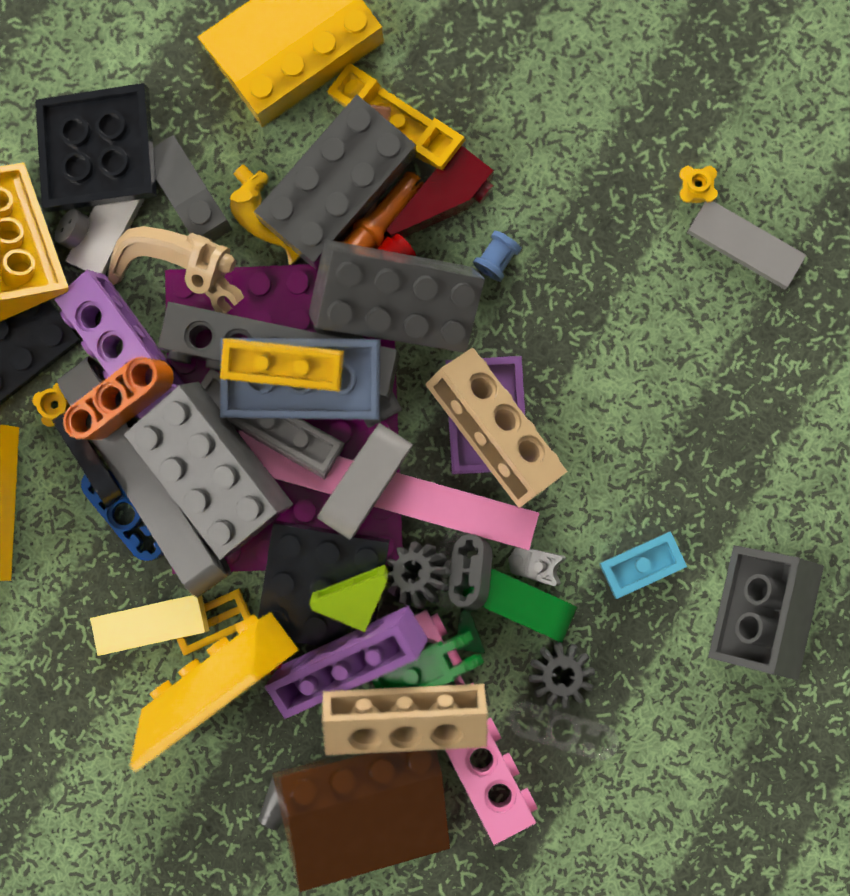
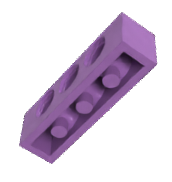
[54,269,185,419]
[265,606,428,719]

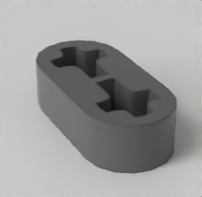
[448,534,493,611]

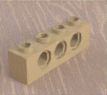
[425,347,568,508]
[323,684,488,755]

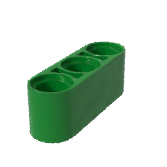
[463,568,578,643]

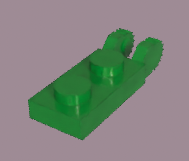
[372,631,484,689]

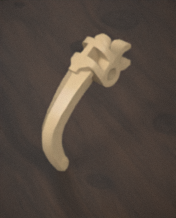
[108,226,244,314]

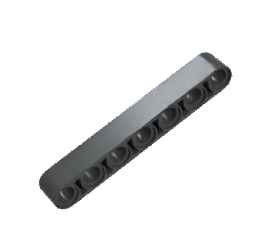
[57,356,231,597]

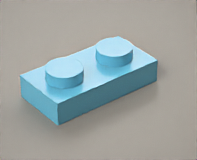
[599,531,687,599]

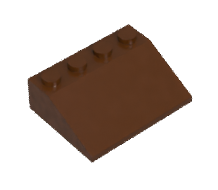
[272,750,450,892]

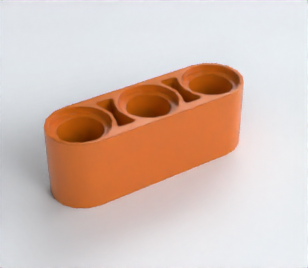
[63,357,174,440]

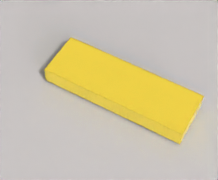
[90,595,210,656]

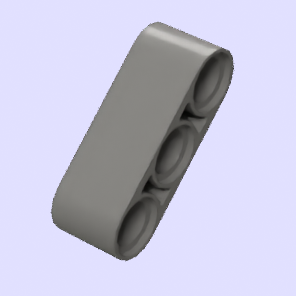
[317,423,413,540]

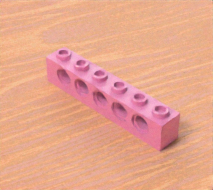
[414,609,538,845]

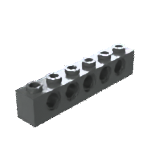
[158,302,400,400]

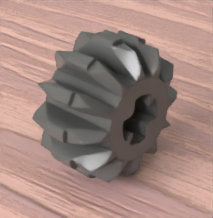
[387,541,451,609]
[528,641,595,709]

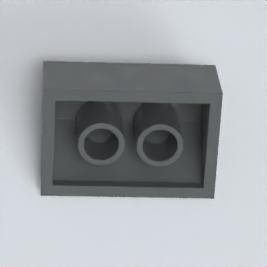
[708,545,824,680]

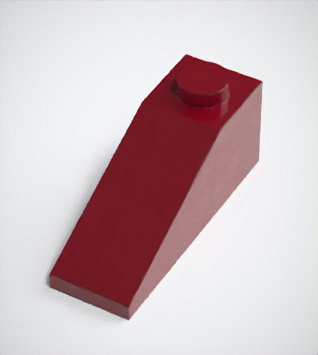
[386,146,494,238]

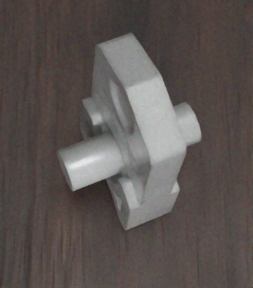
[508,547,566,586]

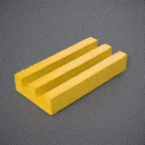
[176,588,251,656]

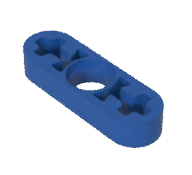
[81,469,163,561]

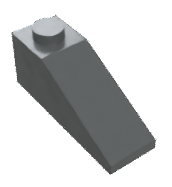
[153,135,233,242]

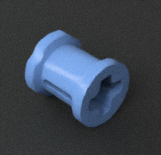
[473,231,521,282]

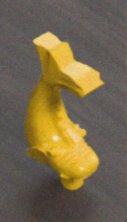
[230,164,300,265]

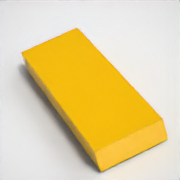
[220,338,344,391]

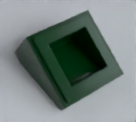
[456,608,485,654]

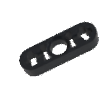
[52,411,124,507]

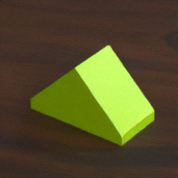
[310,565,388,632]

